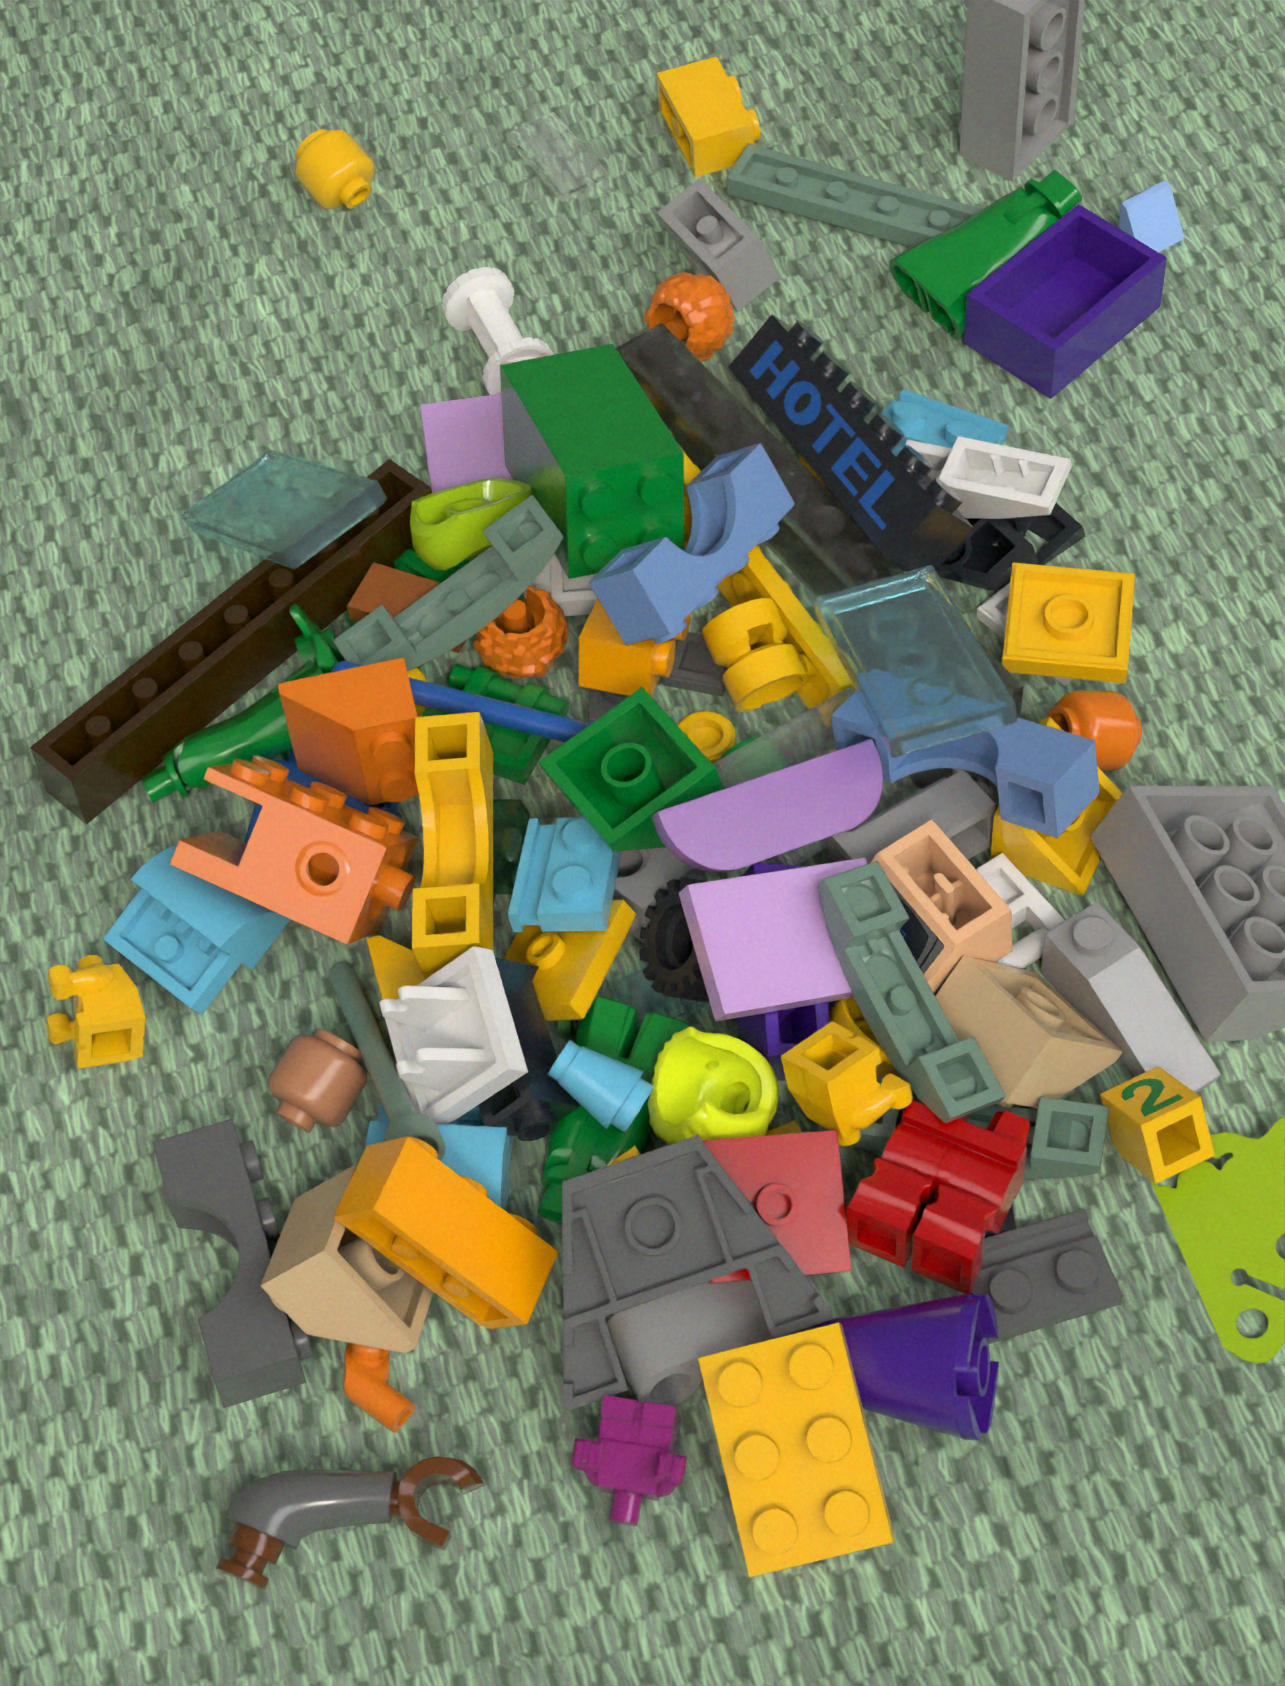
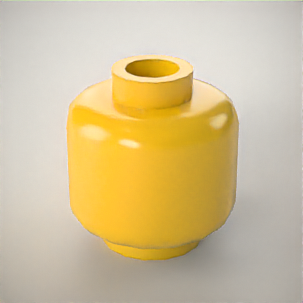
[295,129,375,209]

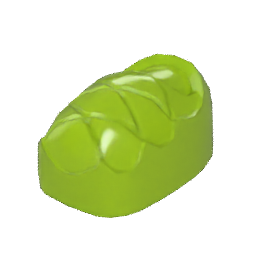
[410,478,533,571]

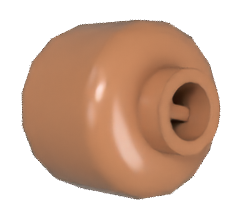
[267,1028,368,1133]

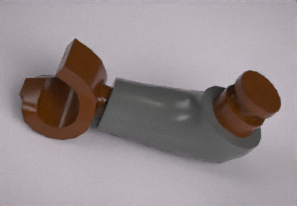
[216,1456,485,1589]

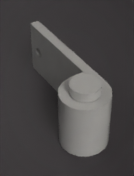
[607,1276,834,1406]

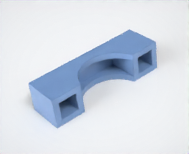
[589,443,795,645]
[831,673,1099,838]

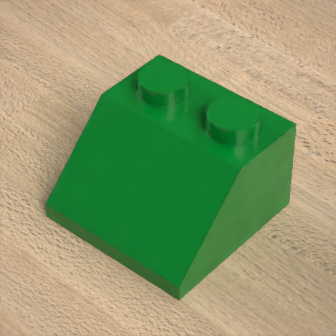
[538,687,724,852]

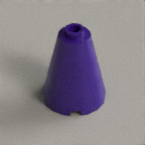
[810,1293,999,1441]

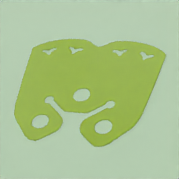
[1150,1115,1285,1364]

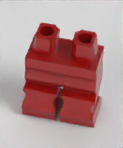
[847,1100,1030,1294]

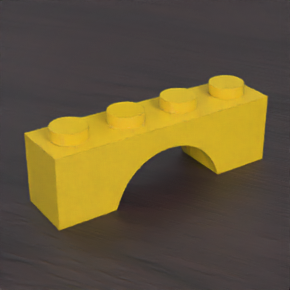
[412,712,493,980]

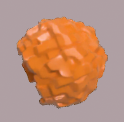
[644,272,735,364]
[473,585,569,679]

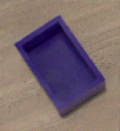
[964,204,1167,399]

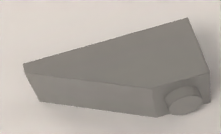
[1041,902,1221,1093]

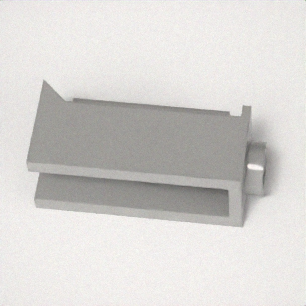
[826,768,998,864]

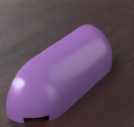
[651,739,883,872]

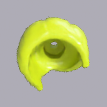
[647,1026,779,1145]

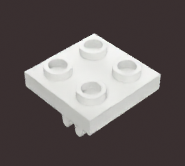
[379,946,528,1125]

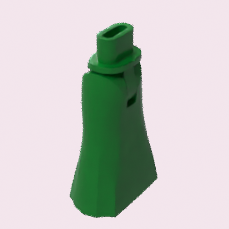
[889,170,1082,340]
[141,659,323,803]
[537,996,691,1224]

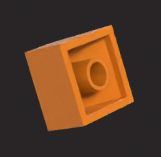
[278,657,419,806]

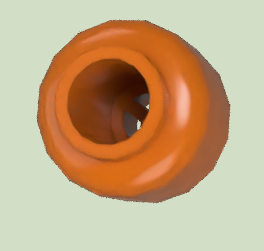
[1046,691,1142,772]

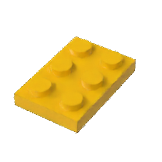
[698,1323,896,1577]

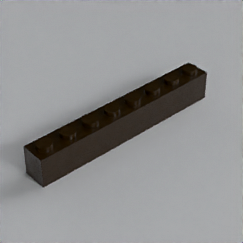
[30,459,432,825]

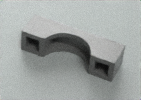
[153,1119,314,1408]

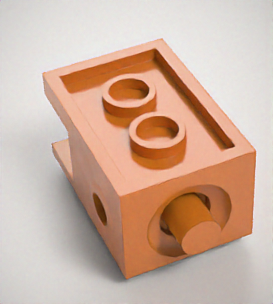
[170,756,419,945]

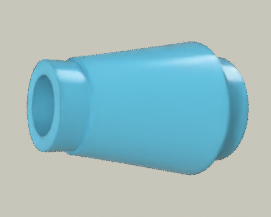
[547,1040,655,1133]

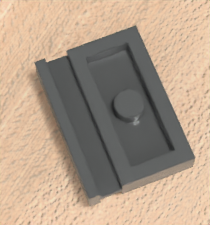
[971,1209,1123,1344]

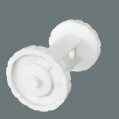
[442,267,554,395]

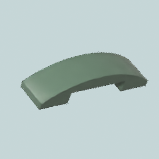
[333,495,563,671]
[818,861,1006,1123]
[826,1076,1109,1179]

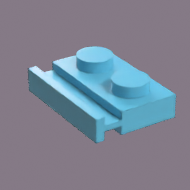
[881,389,1009,448]
[508,817,622,932]

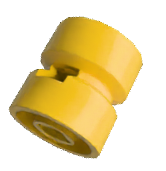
[702,598,809,712]

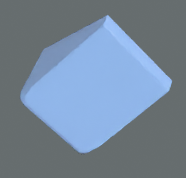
[1119,181,1183,252]

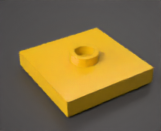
[1001,563,1135,684]
[504,900,637,1021]

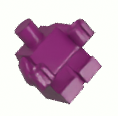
[570,1395,687,1526]

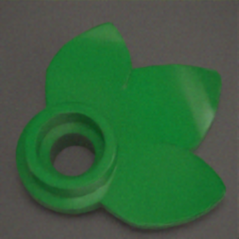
[289,604,345,674]

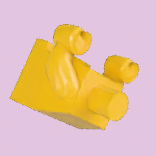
[46,955,146,1069]
[781,1021,913,1146]

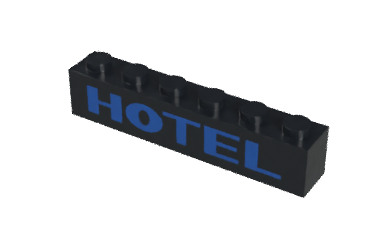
[728,314,973,583]

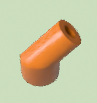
[343,1343,416,1433]

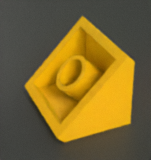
[990,717,1123,896]

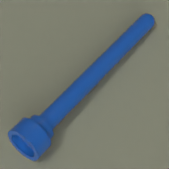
[331,661,597,743]

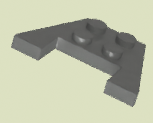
[562,1135,834,1411]

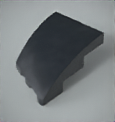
[868,503,1085,591]

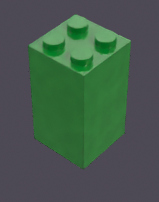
[500,344,684,579]

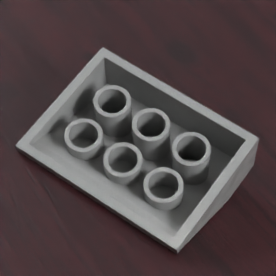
[1090,786,1285,1042]

